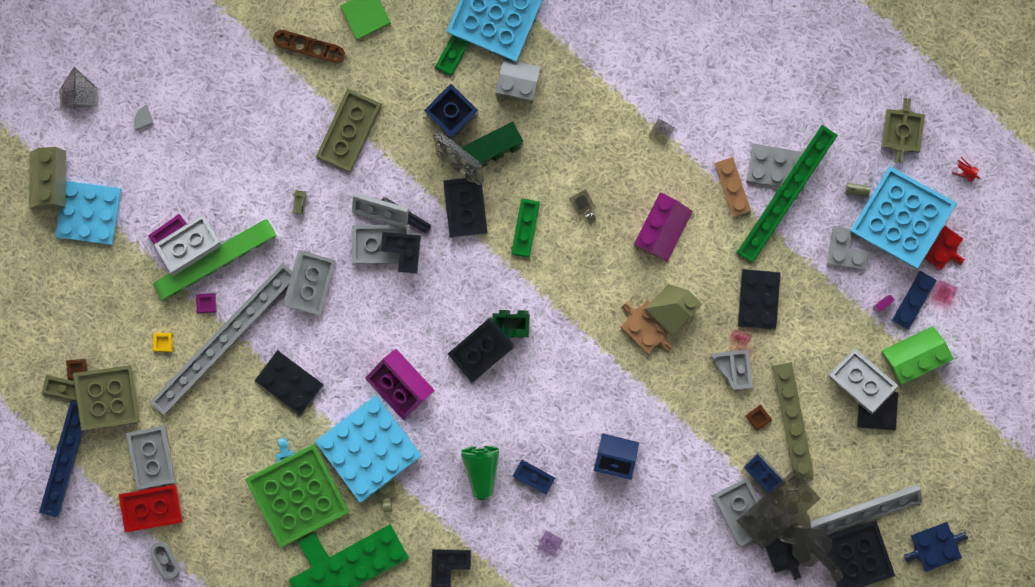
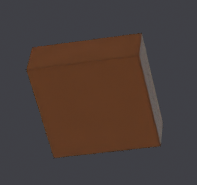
[66,359,87,380]
[745,404,772,431]

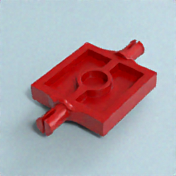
[924,225,965,270]

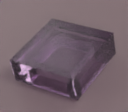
[537,530,563,556]

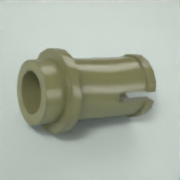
[845,182,870,198]
[292,190,308,214]

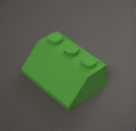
[881,326,954,385]

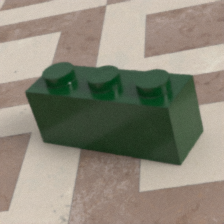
[462,121,524,170]

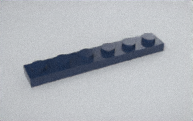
[39,401,83,518]

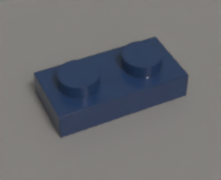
[513,460,555,494]

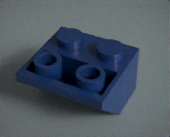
[593,433,640,480]

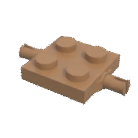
[620,300,673,354]

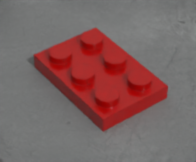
[119,484,183,532]

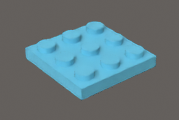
[55,181,121,245]

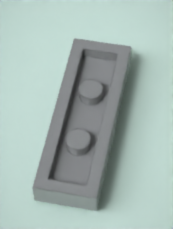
[352,193,409,228]

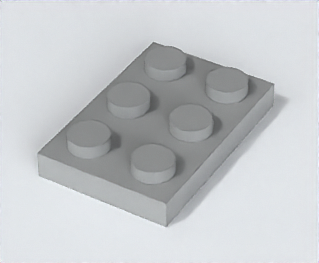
[747,143,804,191]
[155,215,222,276]
[352,225,410,264]
[283,250,336,316]
[829,349,899,415]
[126,425,176,490]
[713,477,774,547]

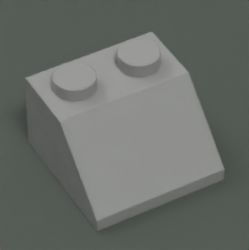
[495,59,541,104]

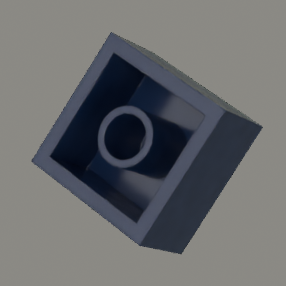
[424,84,479,140]

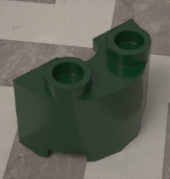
[492,310,530,338]

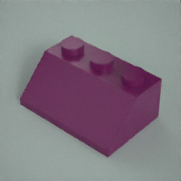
[633,192,693,262]
[365,349,435,420]

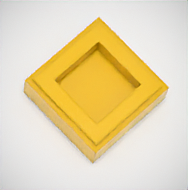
[153,333,173,352]

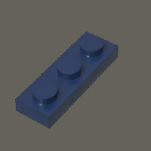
[891,271,937,330]

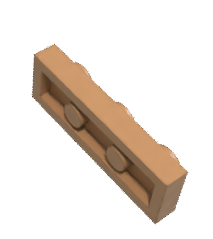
[714,157,751,217]

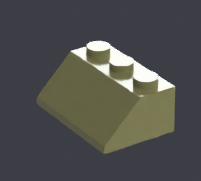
[29,147,66,209]

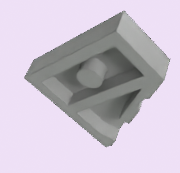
[711,350,753,390]

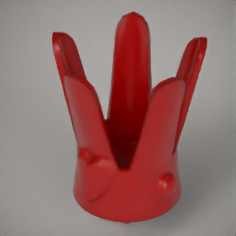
[952,156,980,182]

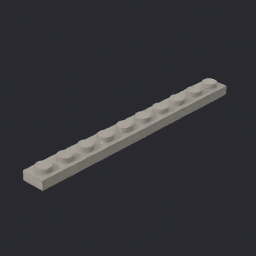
[150,263,292,415]

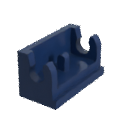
[744,452,785,495]

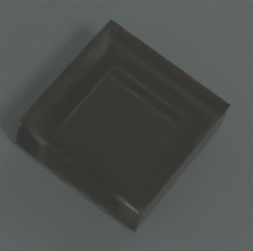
[649,118,675,144]

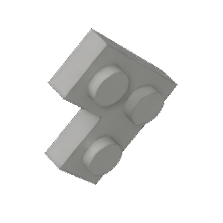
[827,226,868,270]

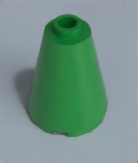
[461,446,500,500]

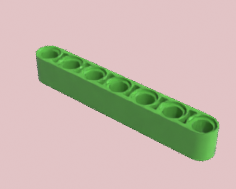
[152,219,277,301]

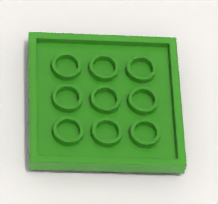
[245,443,350,548]

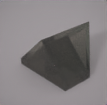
[59,67,98,109]

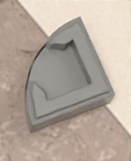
[134,105,154,130]

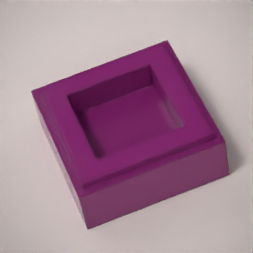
[196,293,217,314]
[873,295,895,313]

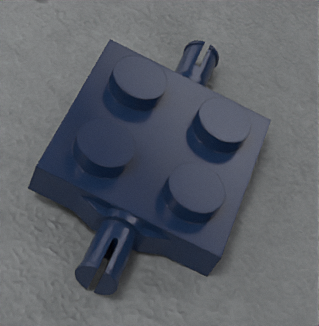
[904,522,968,572]

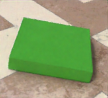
[340,0,391,40]

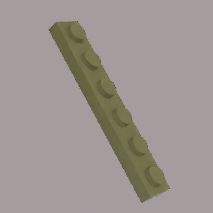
[772,362,814,479]

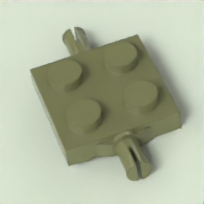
[881,98,925,163]

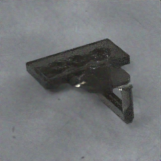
[736,469,843,582]

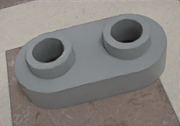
[150,542,180,579]

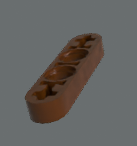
[273,30,345,64]

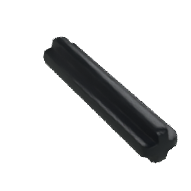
[382,197,431,233]

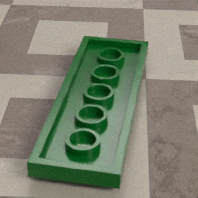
[288,524,409,587]

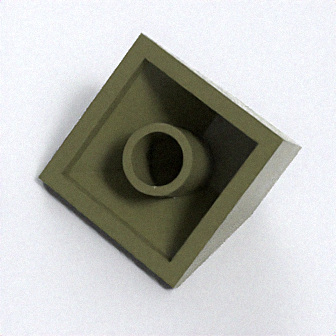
[644,284,702,336]

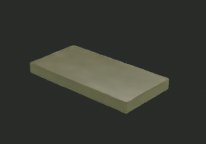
[316,88,382,173]

